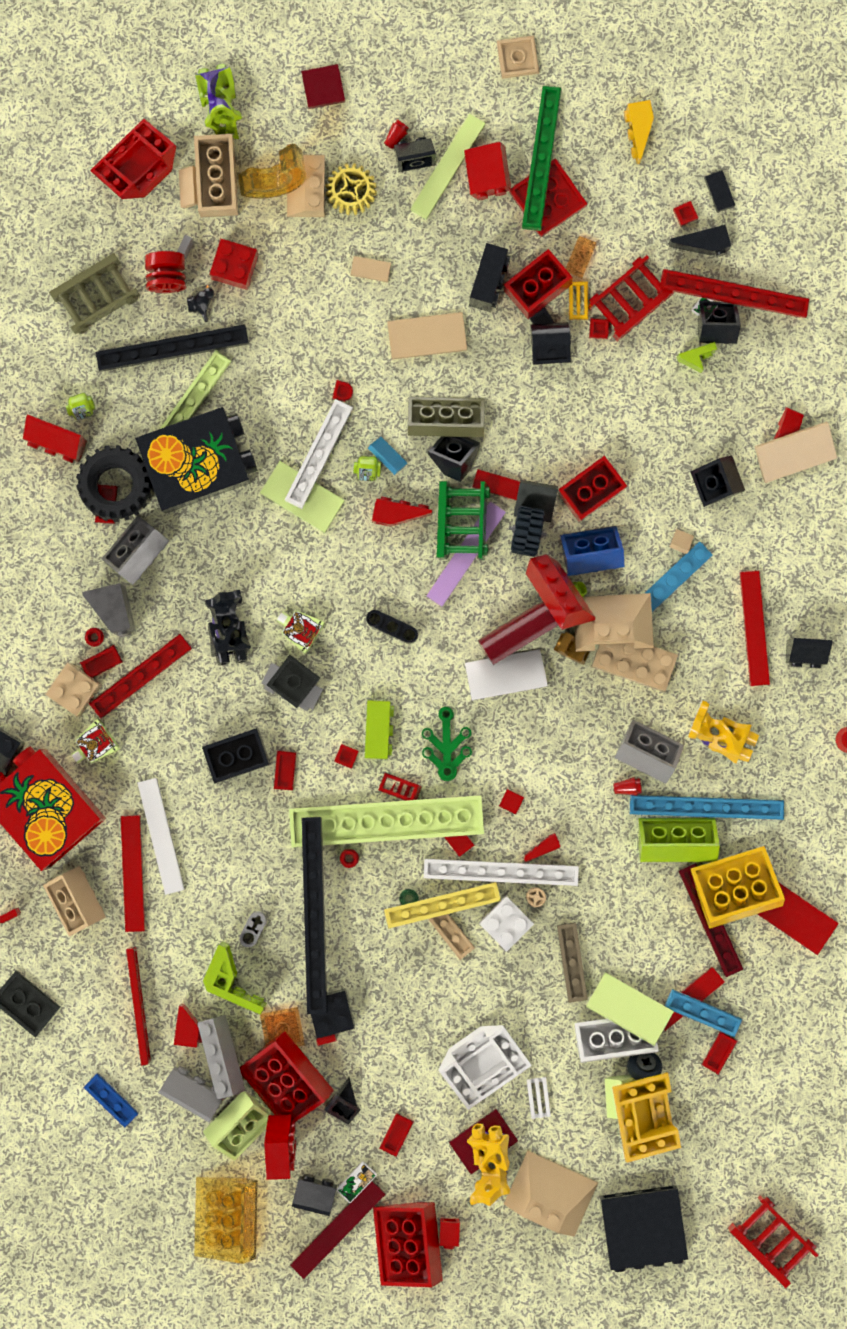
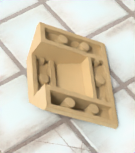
[575,593,654,652]
[504,1150,598,1237]

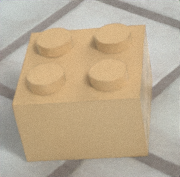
[45,663,103,717]

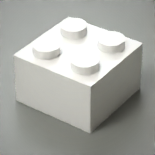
[479,895,534,952]

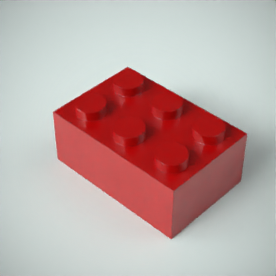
[504,249,573,320]
[557,455,627,523]
[264,1114,297,1180]

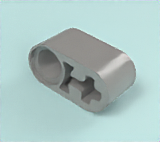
[240,911,267,947]

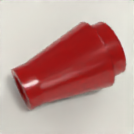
[384,120,409,150]
[613,777,642,796]

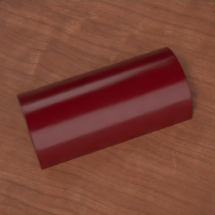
[477,601,558,665]

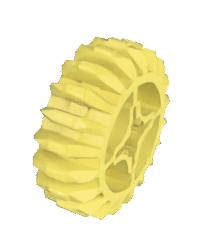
[326,163,377,215]

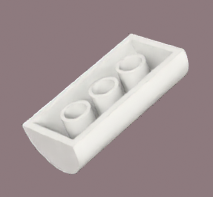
[575,1019,659,1063]

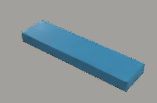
[664,989,742,1037]

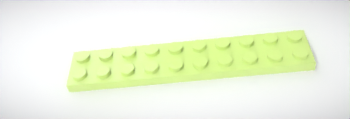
[289,795,484,847]

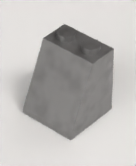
[82,583,136,638]

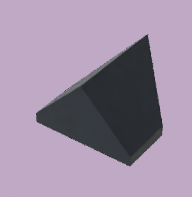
[324,1077,361,1125]

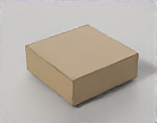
[669,529,694,554]

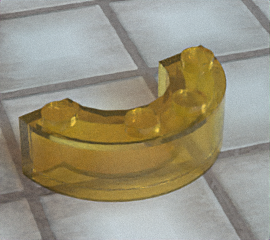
[238,143,306,199]

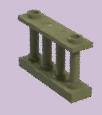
[49,253,140,334]

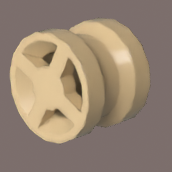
[526,887,546,907]

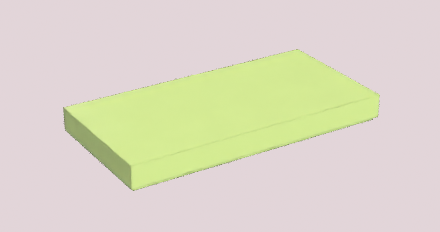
[260,461,345,533]
[586,972,674,1046]

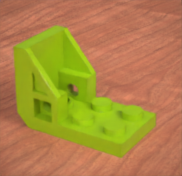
[203,941,267,1015]

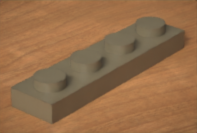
[557,922,588,1003]

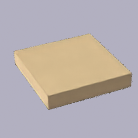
[496,35,539,79]

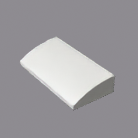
[465,649,548,700]

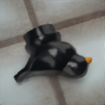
[187,285,215,322]

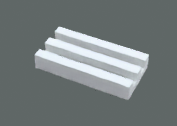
[527,1077,551,1119]

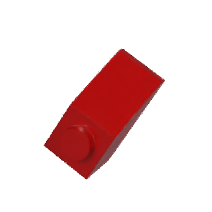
[174,1004,202,1048]

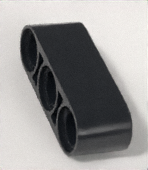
[366,610,418,644]

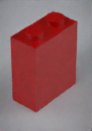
[464,141,512,200]

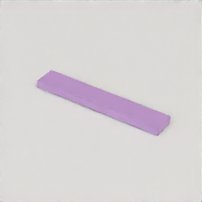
[426,502,506,607]

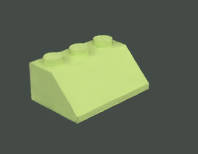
[203,1091,271,1161]

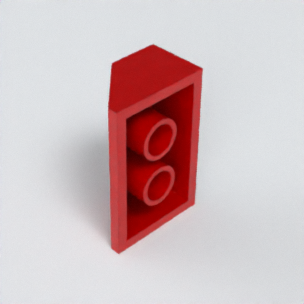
[23,414,87,463]

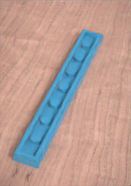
[630,795,784,820]

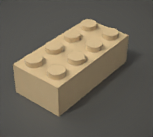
[194,134,238,218]
[591,643,678,692]

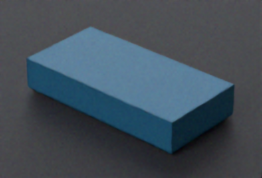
[368,437,408,475]

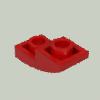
[773,407,804,440]

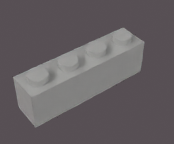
[197,1015,246,1099]

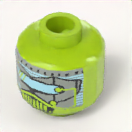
[66,393,96,420]
[353,456,381,481]

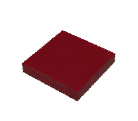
[301,64,345,109]

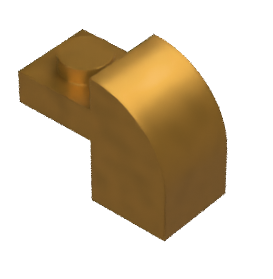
[554,632,590,665]

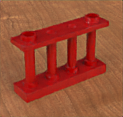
[588,255,675,342]
[728,1195,819,1288]

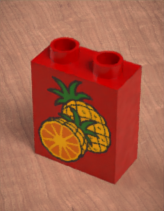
[0,746,107,871]

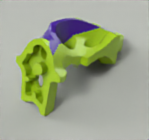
[195,63,242,140]

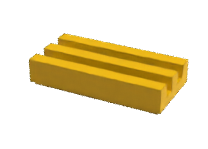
[569,281,588,320]

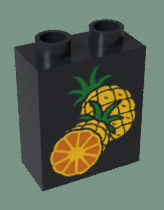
[135,407,258,514]

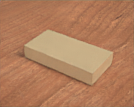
[179,166,198,208]
[350,256,391,283]

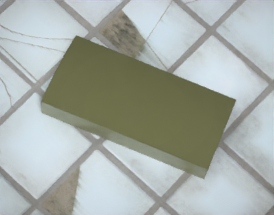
[408,397,485,437]

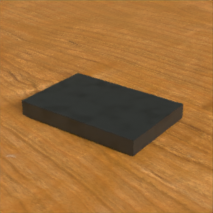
[0,970,61,1038]

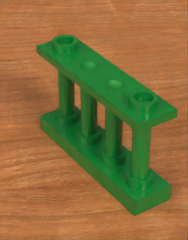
[436,481,490,560]

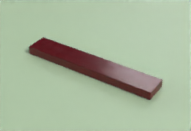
[678,863,744,977]
[290,1180,386,1279]

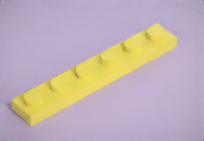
[384,882,501,929]

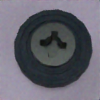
[627,1053,663,1080]

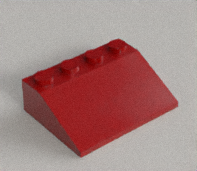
[239,1031,334,1123]
[373,1202,443,1288]

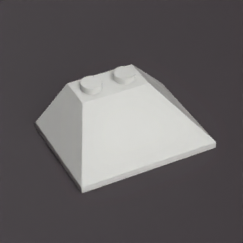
[439,1025,532,1110]

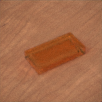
[566,236,596,278]

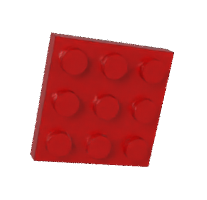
[509,158,588,238]

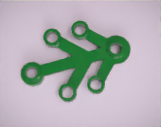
[422,706,472,781]

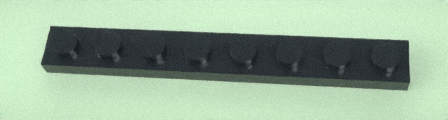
[95,324,249,372]

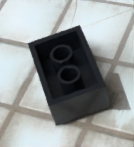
[469,243,511,313]
[202,728,271,784]

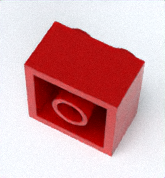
[209,238,259,290]

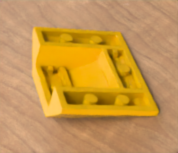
[612,1072,681,1163]

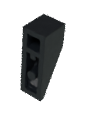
[668,224,731,257]

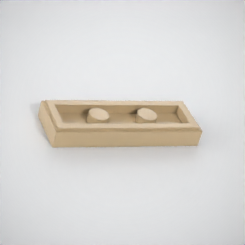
[428,914,475,960]

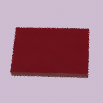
[449,1108,518,1175]

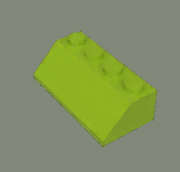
[638,818,720,862]

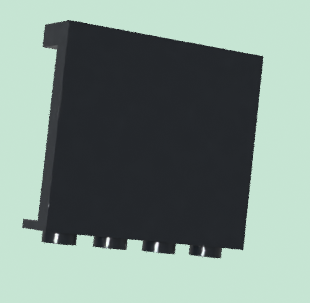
[599,1185,688,1272]

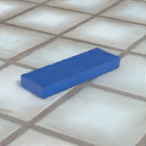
[83,1073,139,1128]

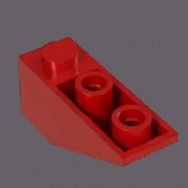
[372,496,433,527]

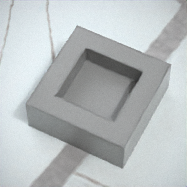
[177,235,194,259]

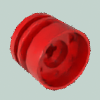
[144,251,186,294]

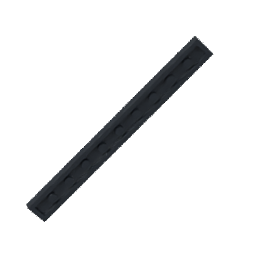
[302,817,328,1014]

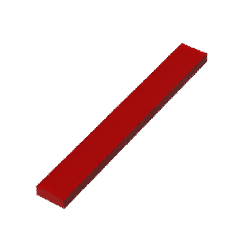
[660,269,810,318]

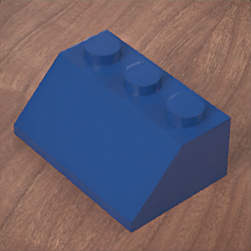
[560,526,625,576]

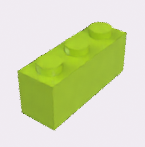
[364,700,394,759]

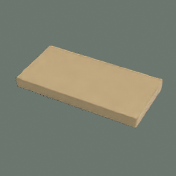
[387,312,467,360]
[754,422,837,483]

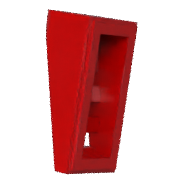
[378,773,422,801]
[523,833,561,862]

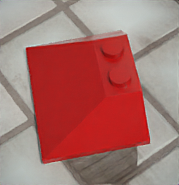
[90,119,177,199]

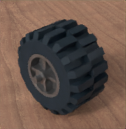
[508,506,547,557]

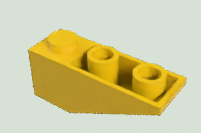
[624,100,654,164]

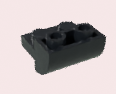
[530,322,571,365]

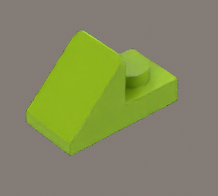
[676,342,717,373]

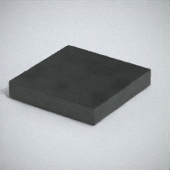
[514,479,558,523]
[267,654,320,708]

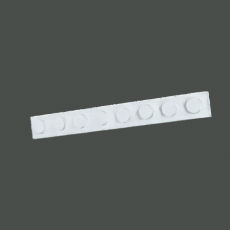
[424,859,579,886]

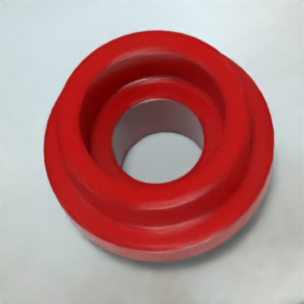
[85,627,104,647]
[340,849,359,868]

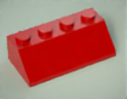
[526,554,596,630]

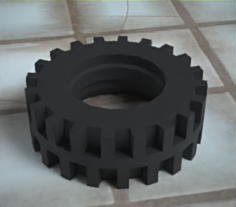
[76,445,153,522]

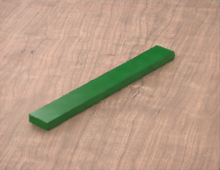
[522,86,562,231]

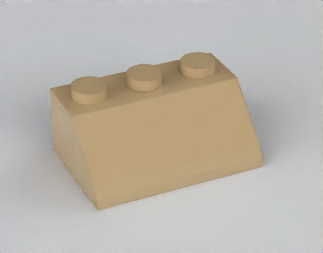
[287,155,326,217]
[43,866,106,937]

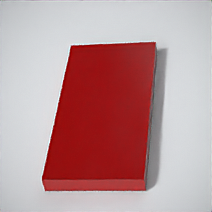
[757,882,839,955]

